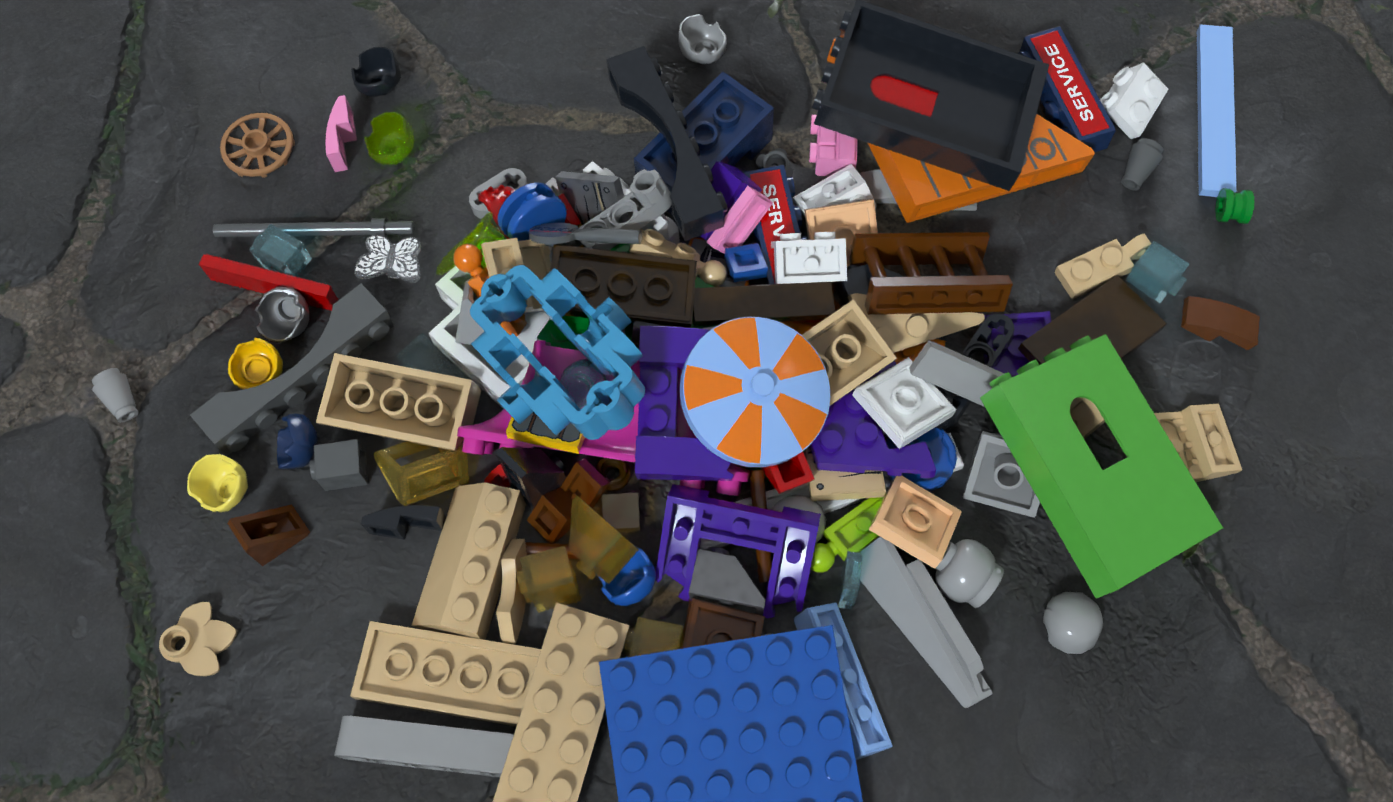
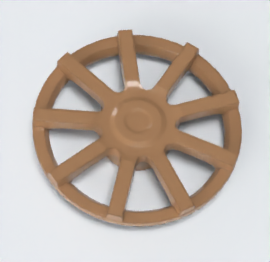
[220,113,295,178]

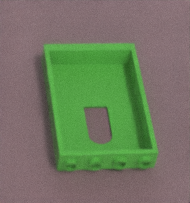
[980,334,1223,599]

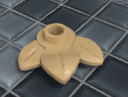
[159,602,237,676]

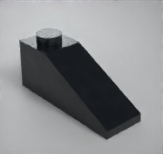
[495,447,567,510]

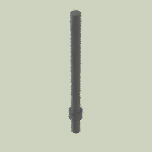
[213,218,415,238]

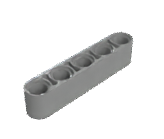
[334,716,514,777]

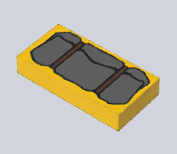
[506,412,585,454]

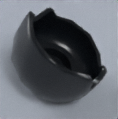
[351,47,401,97]

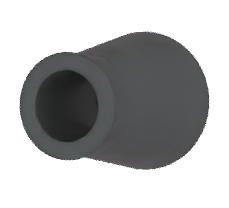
[1121,138,1164,191]

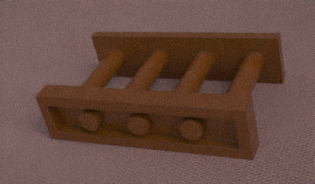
[849,232,1013,315]

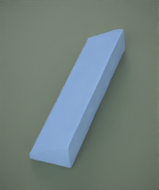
[794,602,893,760]

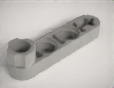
[549,169,672,261]

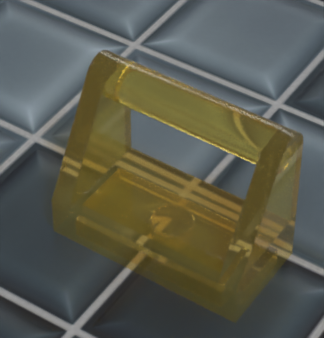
[374,441,469,506]

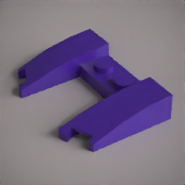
[635,326,734,481]
[655,484,821,618]

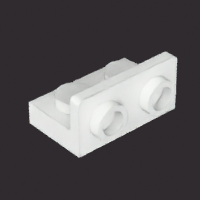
[793,164,877,217]
[771,232,847,284]

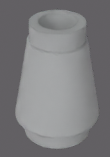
[92,368,138,423]

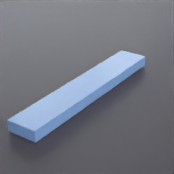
[1197,24,1237,197]

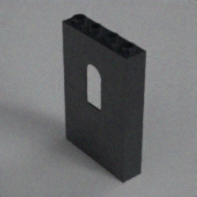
[812,0,1049,191]

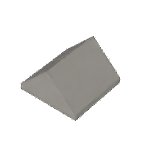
[963,431,1040,518]

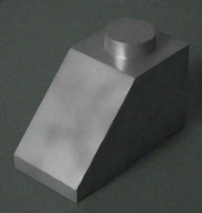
[689,547,765,616]

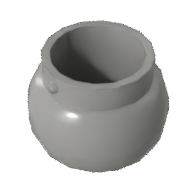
[935,539,1004,608]

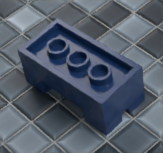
[634,72,774,215]

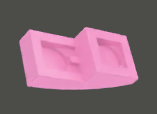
[325,95,357,172]

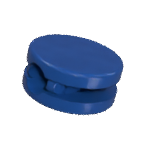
[498,182,567,241]

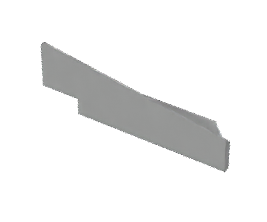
[848,537,993,708]

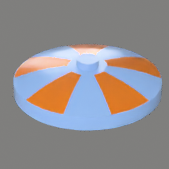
[680,317,830,467]

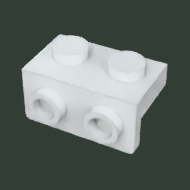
[1100,62,1168,139]

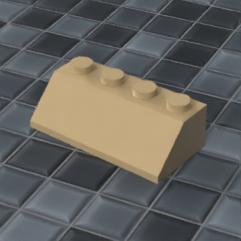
[802,299,897,406]
[316,353,481,451]
[412,483,526,640]

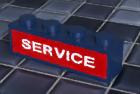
[1018,26,1116,152]
[744,165,813,285]

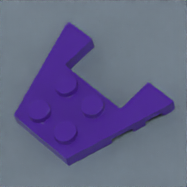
[809,360,936,478]

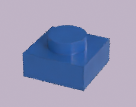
[724,243,768,283]

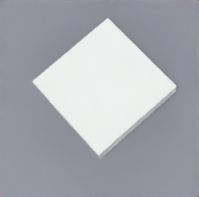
[852,357,957,449]

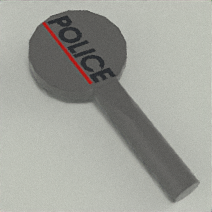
[529,223,642,247]

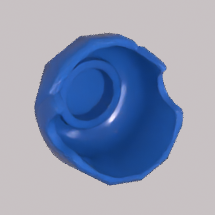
[598,546,656,606]

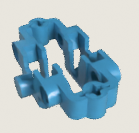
[470,265,645,440]

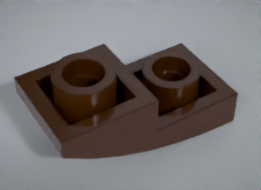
[1181,296,1260,350]

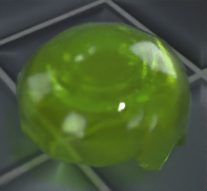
[364,112,415,165]

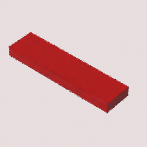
[199,254,338,311]

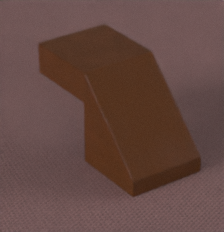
[527,459,610,543]

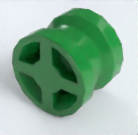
[1215,188,1255,224]

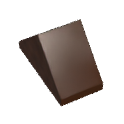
[227,504,310,566]

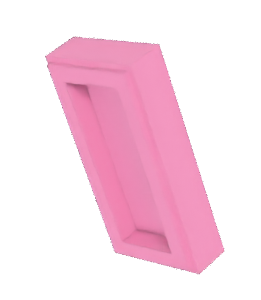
[707,186,773,254]

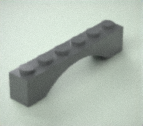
[190,283,394,456]

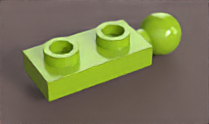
[810,493,886,573]

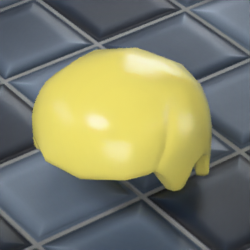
[187,454,248,513]

